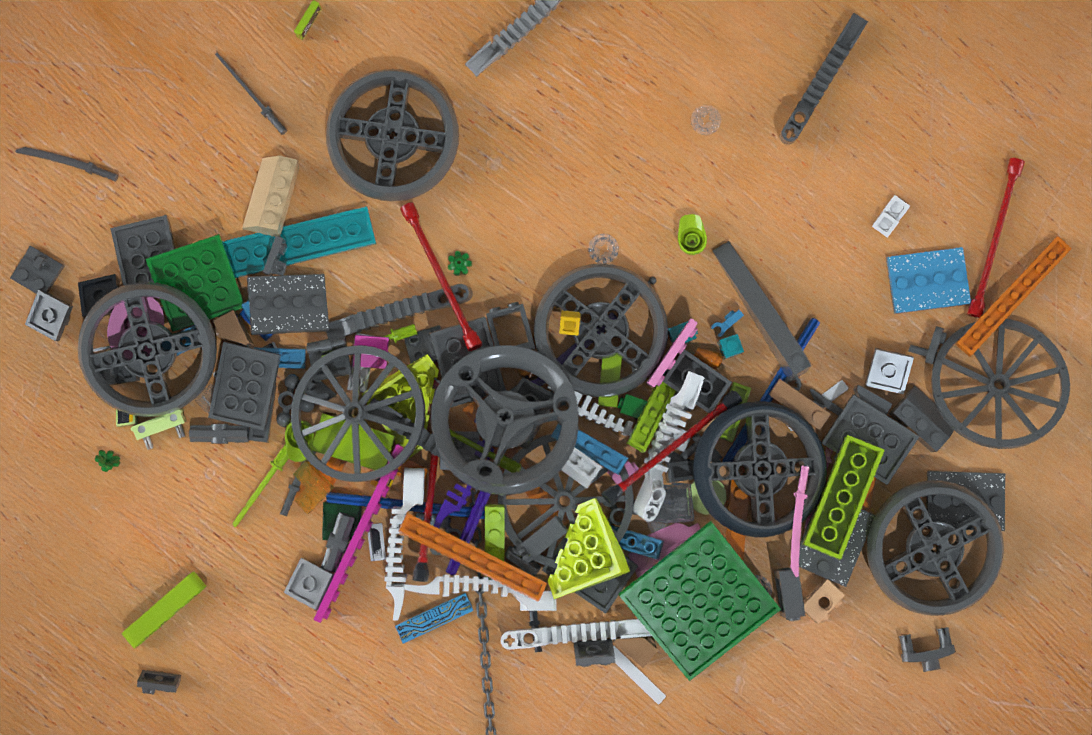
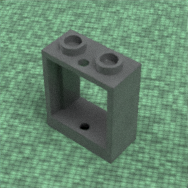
[486,302,535,350]
[774,567,806,621]

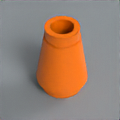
[694,347,724,370]

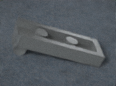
[516,515,569,563]

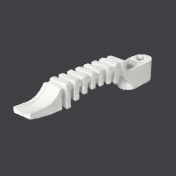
[633,371,704,522]
[547,385,691,452]
[385,468,425,621]
[404,575,557,611]
[501,619,652,649]

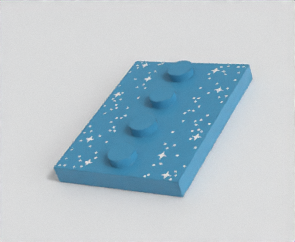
[886,247,971,314]

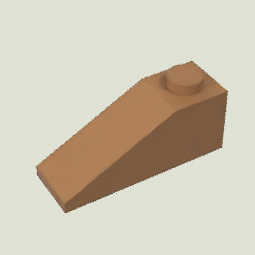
[769,379,831,430]

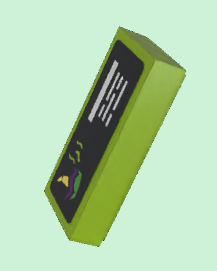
[294,0,322,40]

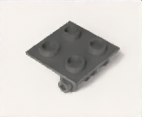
[404,325,441,363]

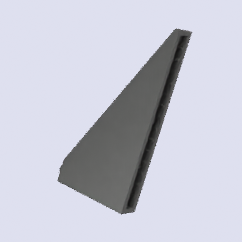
[712,241,812,382]

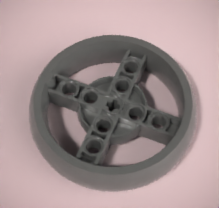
[326,69,459,202]
[534,263,668,397]
[78,282,217,417]
[867,480,1004,616]

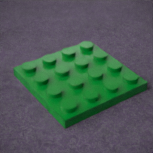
[145,234,245,332]

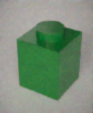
[617,394,647,419]

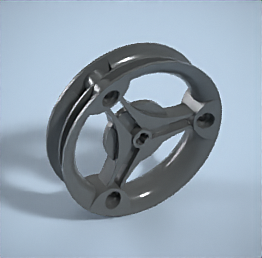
[431,345,578,495]

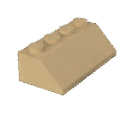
[242,156,300,237]

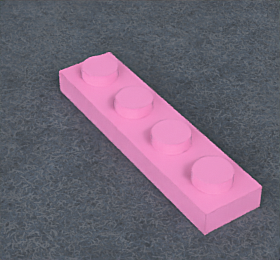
[646,319,698,387]

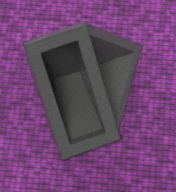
[664,451,694,483]

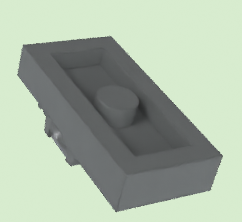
[263,236,287,276]
[300,378,337,401]
[137,670,181,695]

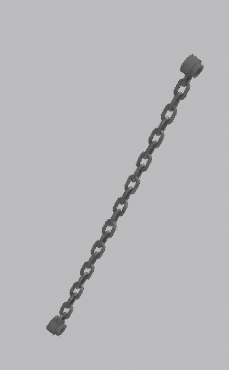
[469,489,496,735]

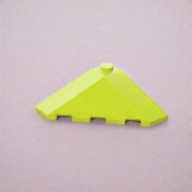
[362,354,439,459]
[548,498,630,599]

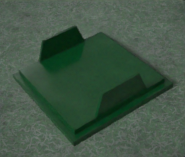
[322,502,362,541]

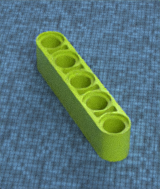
[122,571,207,649]

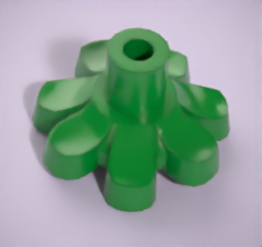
[448,251,472,276]
[95,450,120,472]

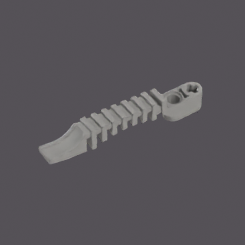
[465,0,562,77]

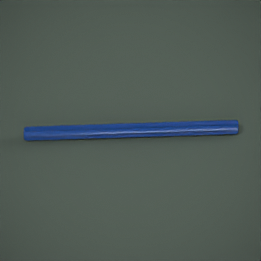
[722,318,820,462]
[326,492,485,519]

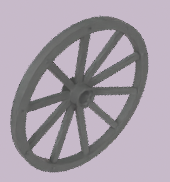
[931,319,1070,449]
[291,346,425,482]
[498,434,634,568]

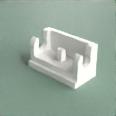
[561,447,602,488]

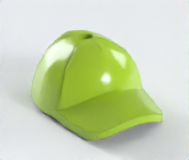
[678,214,707,255]
[285,421,314,462]

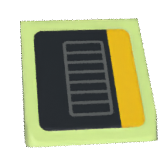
[116,410,138,427]

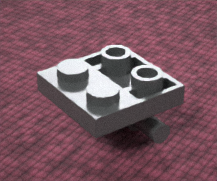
[306,336,352,381]

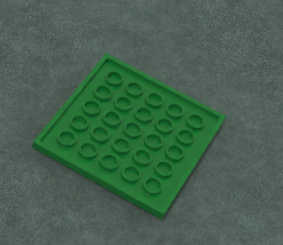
[618,521,781,681]

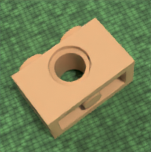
[803,578,845,624]

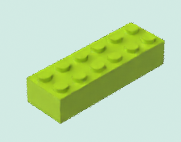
[802,435,885,560]

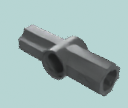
[189,424,250,444]
[321,512,355,573]

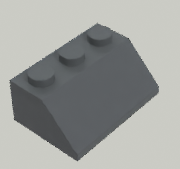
[663,349,732,413]
[502,377,554,450]
[889,386,954,453]

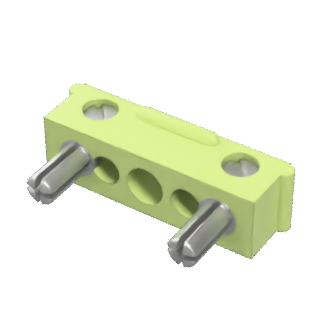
[131,408,186,450]

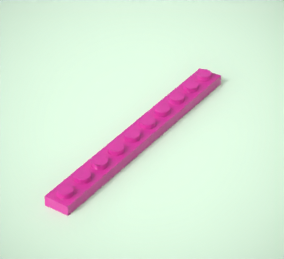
[313,443,405,623]

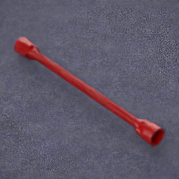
[967,158,1025,318]
[400,202,483,351]

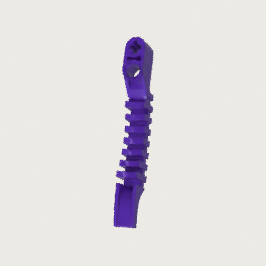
[433,419,494,528]

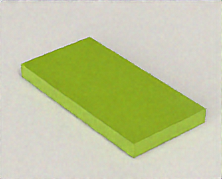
[311,413,396,470]

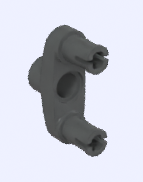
[898,627,956,672]

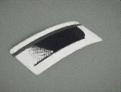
[368,523,386,561]

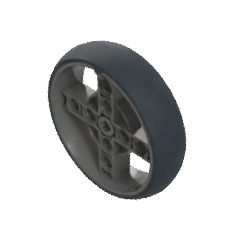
[693,401,827,537]

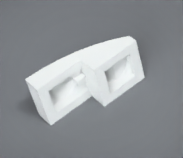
[872,195,910,238]

